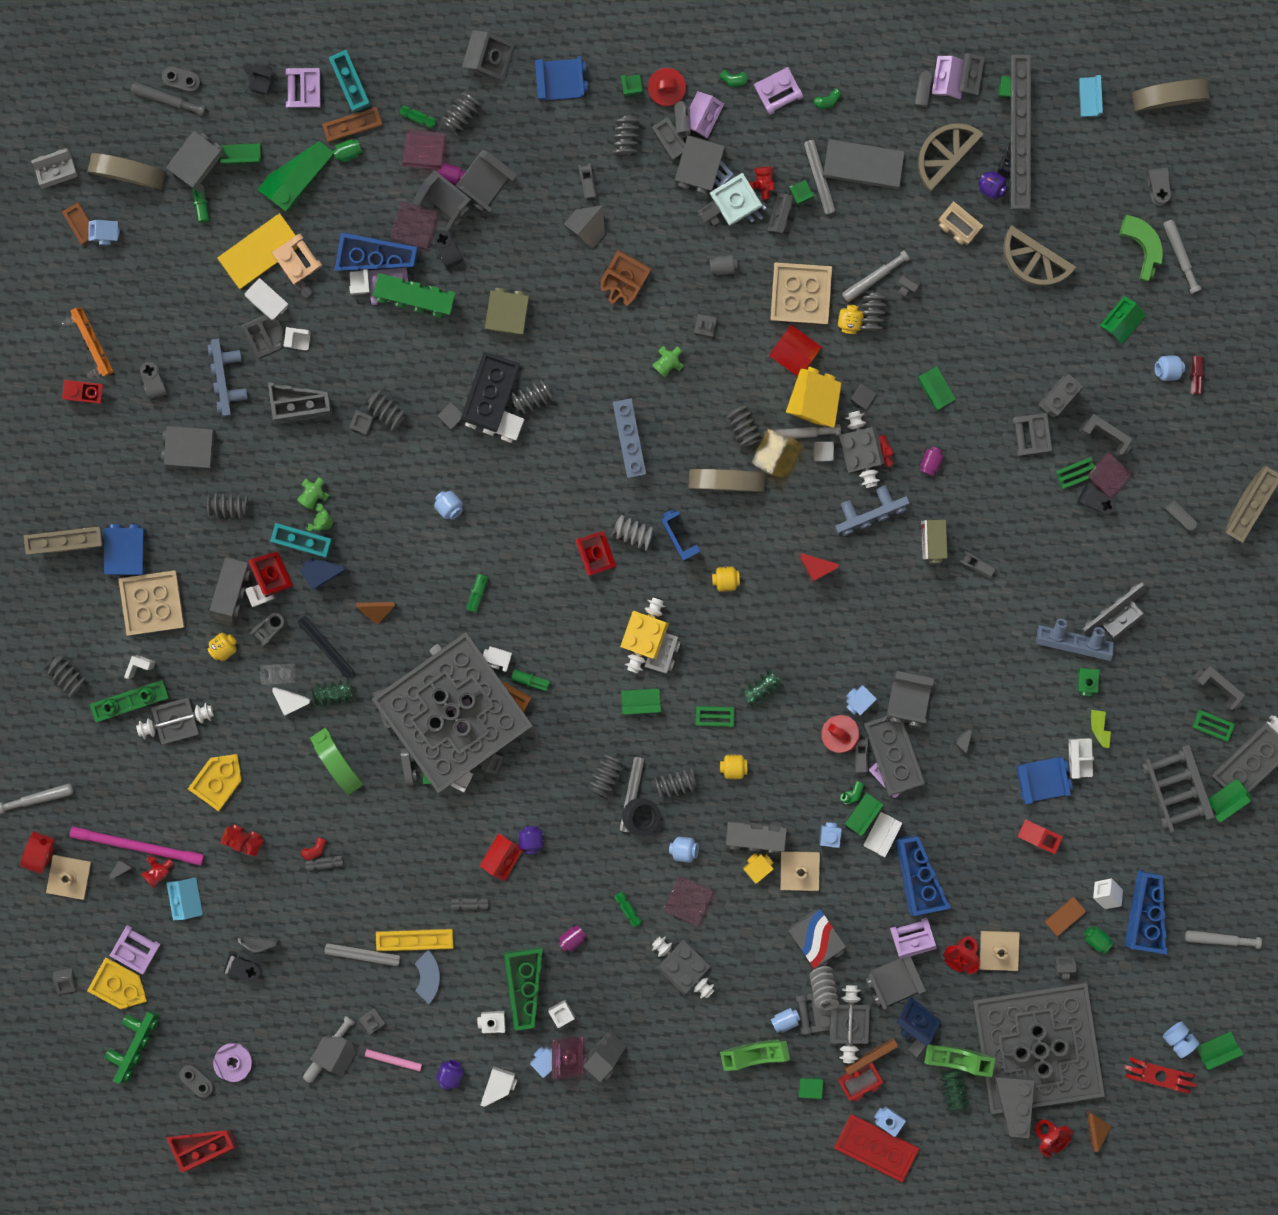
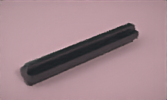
[298,616,354,678]

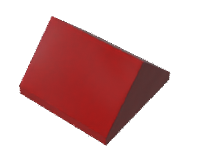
[769,325,822,377]
[576,530,616,576]
[248,551,293,598]
[799,553,839,581]

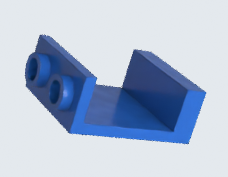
[535,56,588,101]
[661,509,700,561]
[104,524,146,575]
[1016,757,1073,804]

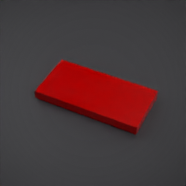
[834,1114,920,1183]

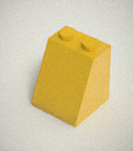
[786,367,841,428]

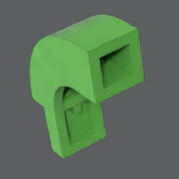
[1119,215,1163,282]
[310,727,364,795]
[720,1039,790,1071]
[924,1044,995,1077]

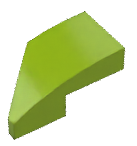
[1091,710,1111,748]

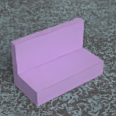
[932,56,963,99]
[689,91,724,138]

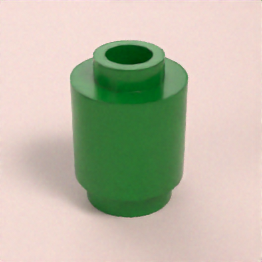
[333,139,363,163]
[1084,926,1113,954]

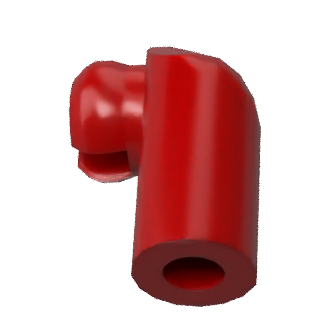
[301,837,327,861]

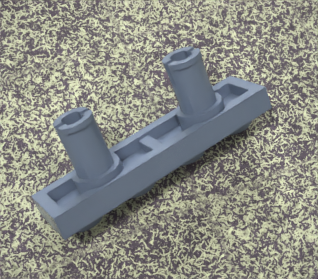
[207,339,247,417]
[613,399,646,478]
[835,485,909,537]
[1036,619,1114,661]

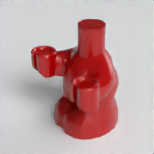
[749,166,775,199]
[878,434,894,467]
[141,855,174,889]

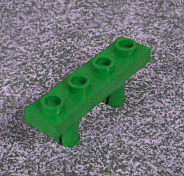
[90,680,169,722]
[105,1011,159,1084]

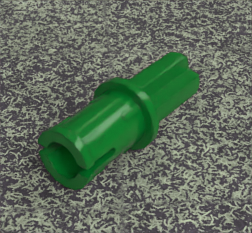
[192,184,210,223]
[466,574,489,612]
[511,669,550,691]

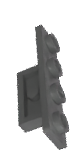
[1082,582,1147,640]

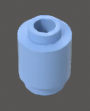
[771,1008,801,1033]

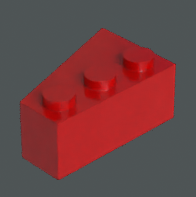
[166,1130,238,1173]

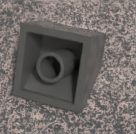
[462,30,515,81]

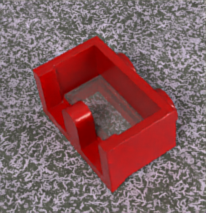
[837,1062,883,1102]

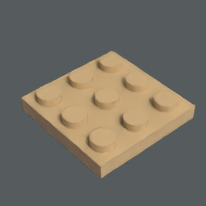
[770,263,832,325]
[119,570,185,636]

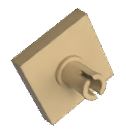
[780,851,820,891]
[46,855,92,900]
[979,931,1019,971]

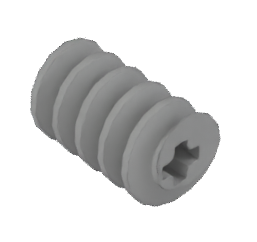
[611,515,653,551]
[810,966,839,1010]

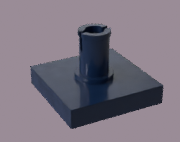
[896,997,941,1046]

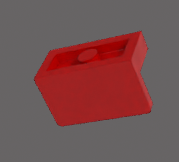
[480,834,523,881]

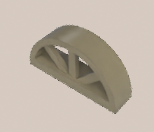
[1132,79,1211,112]
[917,124,983,193]
[87,153,166,190]
[1003,225,1076,286]
[1226,466,1278,543]
[688,469,766,492]
[23,527,103,555]

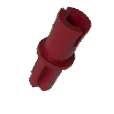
[1190,356,1205,395]

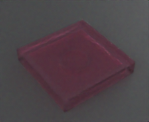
[403,129,445,169]
[390,201,438,249]
[663,875,713,926]
[552,1036,583,1079]

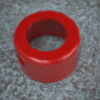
[20,831,55,874]

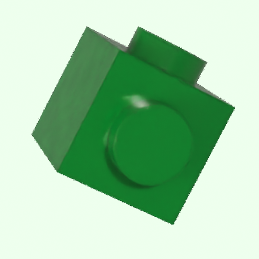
[1076,668,1099,696]

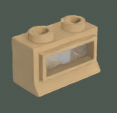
[938,201,983,245]

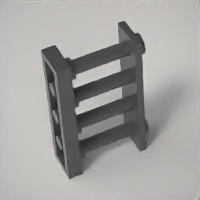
[1142,744,1214,832]

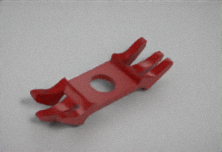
[1124,1057,1197,1094]

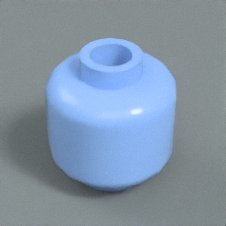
[1155,355,1185,381]
[434,491,463,520]
[669,837,699,863]

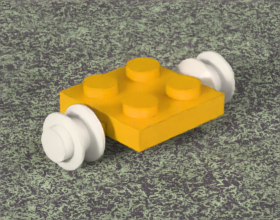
[620,598,669,673]

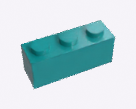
[329,50,371,114]
[270,523,333,558]

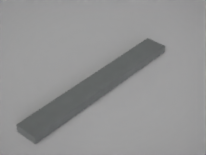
[1010,55,1031,210]

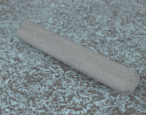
[804,140,835,214]
[620,757,644,832]
[324,944,400,966]

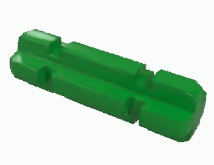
[399,105,436,128]
[614,892,641,927]

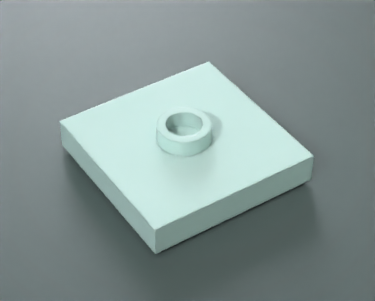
[710,173,762,226]

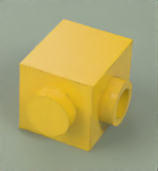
[743,853,773,884]

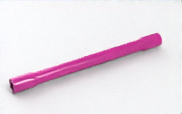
[70,826,204,865]

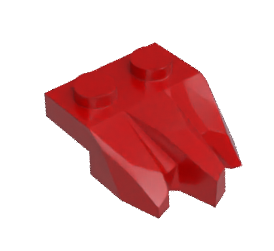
[220,824,265,856]

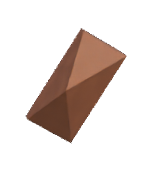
[356,602,396,624]
[1086,1111,1111,1152]

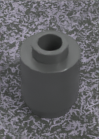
[710,255,738,276]

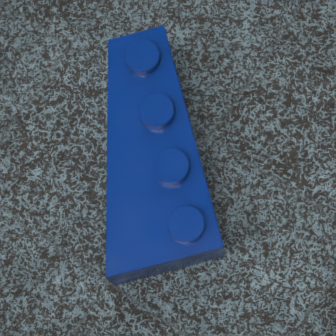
[334,232,419,271]
[895,835,951,916]
[1124,870,1168,955]

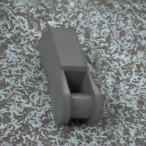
[914,71,932,107]
[674,101,690,138]
[578,163,598,199]
[1165,500,1197,530]
[960,551,996,579]
[855,737,868,772]

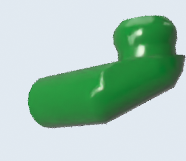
[814,88,842,109]

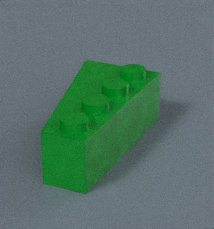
[372,273,455,319]
[503,947,543,1031]

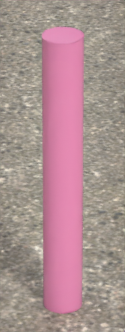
[365,1049,422,1071]

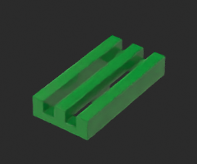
[1055,457,1098,489]
[696,706,735,727]
[1192,710,1235,742]

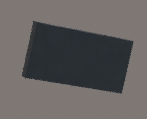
[460,352,520,432]

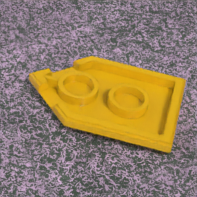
[188,754,242,812]
[87,957,147,1009]

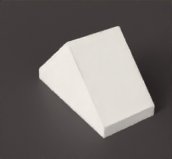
[272,687,312,716]

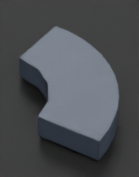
[415,949,440,1004]

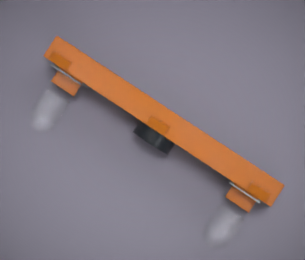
[61,307,114,379]

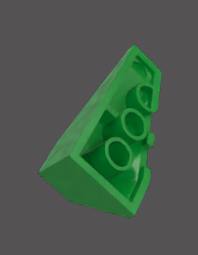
[258,141,334,213]

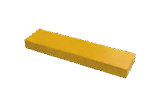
[376,929,453,951]

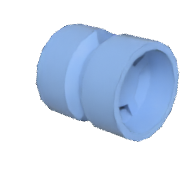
[1163,1021,1199,1058]

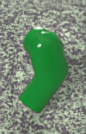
[719,69,749,87]
[840,781,865,804]

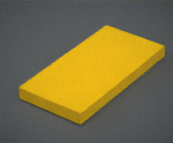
[217,213,299,289]

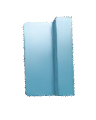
[1079,75,1103,117]
[167,878,203,920]

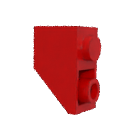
[62,380,103,404]
[1017,819,1063,854]

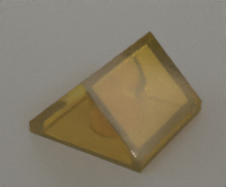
[752,428,803,478]

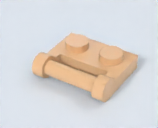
[272,233,322,285]

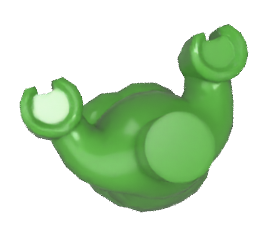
[652,346,684,378]
[297,477,330,510]
[306,504,333,531]

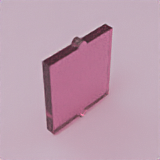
[1087,453,1131,498]

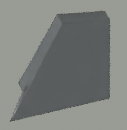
[564,205,605,249]

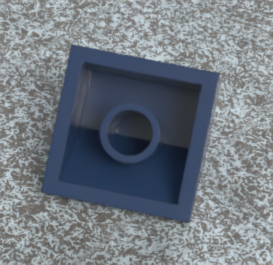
[300,559,348,590]

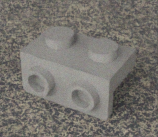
[31,149,78,189]
[645,633,680,674]

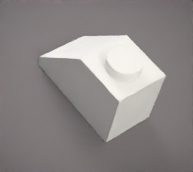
[480,1066,517,1107]

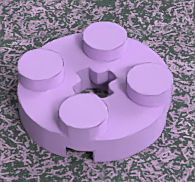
[213,1043,252,1082]

